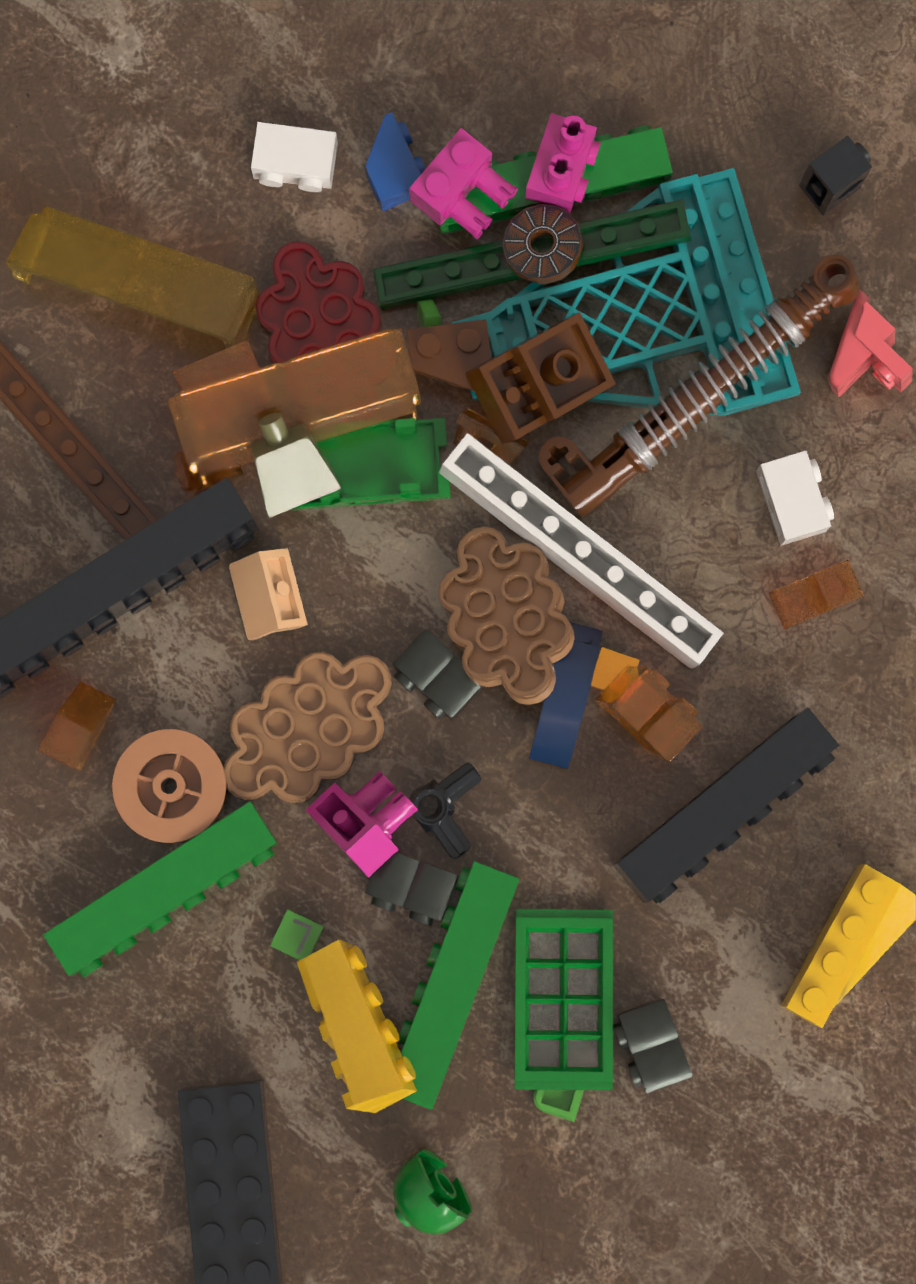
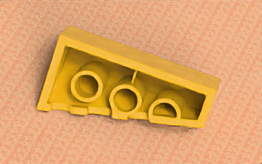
[780,864,916,1028]
[297,939,417,1113]

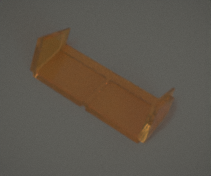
[167,328,421,485]

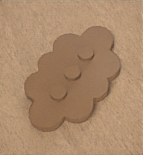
[438,526,575,705]
[223,652,392,803]

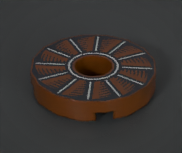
[502,204,583,284]

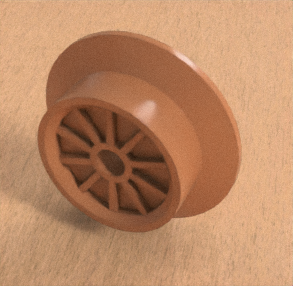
[112,729,226,843]

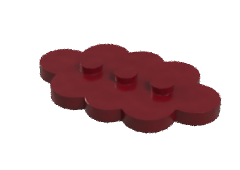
[255,241,393,423]

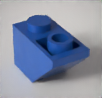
[365,112,426,212]

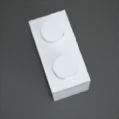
[251,122,338,192]
[756,451,834,546]

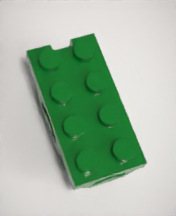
[292,418,451,510]

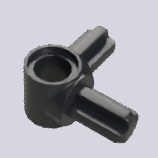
[409,762,481,859]

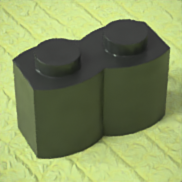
[393,629,484,721]
[365,852,459,926]
[613,998,693,1093]

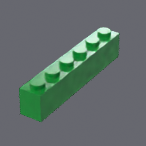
[438,125,673,235]
[43,802,279,978]
[398,861,520,1110]

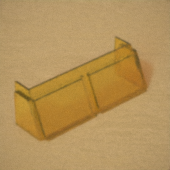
[5,206,259,355]

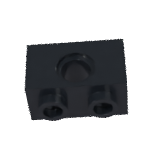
[799,135,872,216]

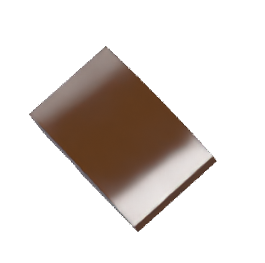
[465,312,616,444]

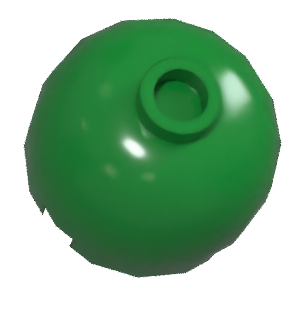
[393,1149,472,1235]

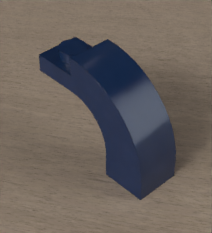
[529,622,603,769]

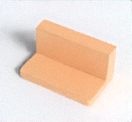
[229,548,308,640]

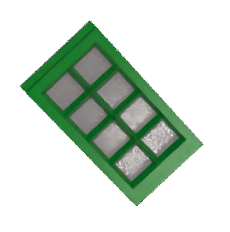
[514,909,613,1090]

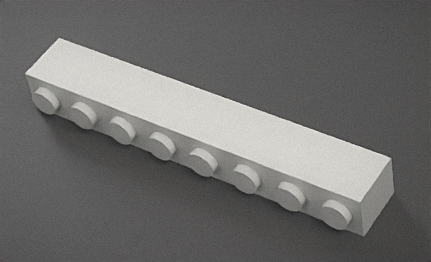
[439,433,724,669]

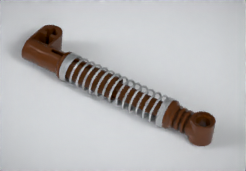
[539,254,860,518]

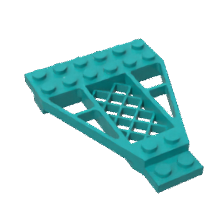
[451,168,801,416]

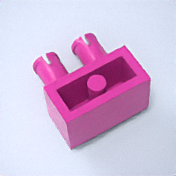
[525,113,601,213]
[409,128,518,239]
[305,771,418,878]

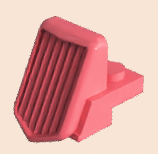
[827,290,913,397]

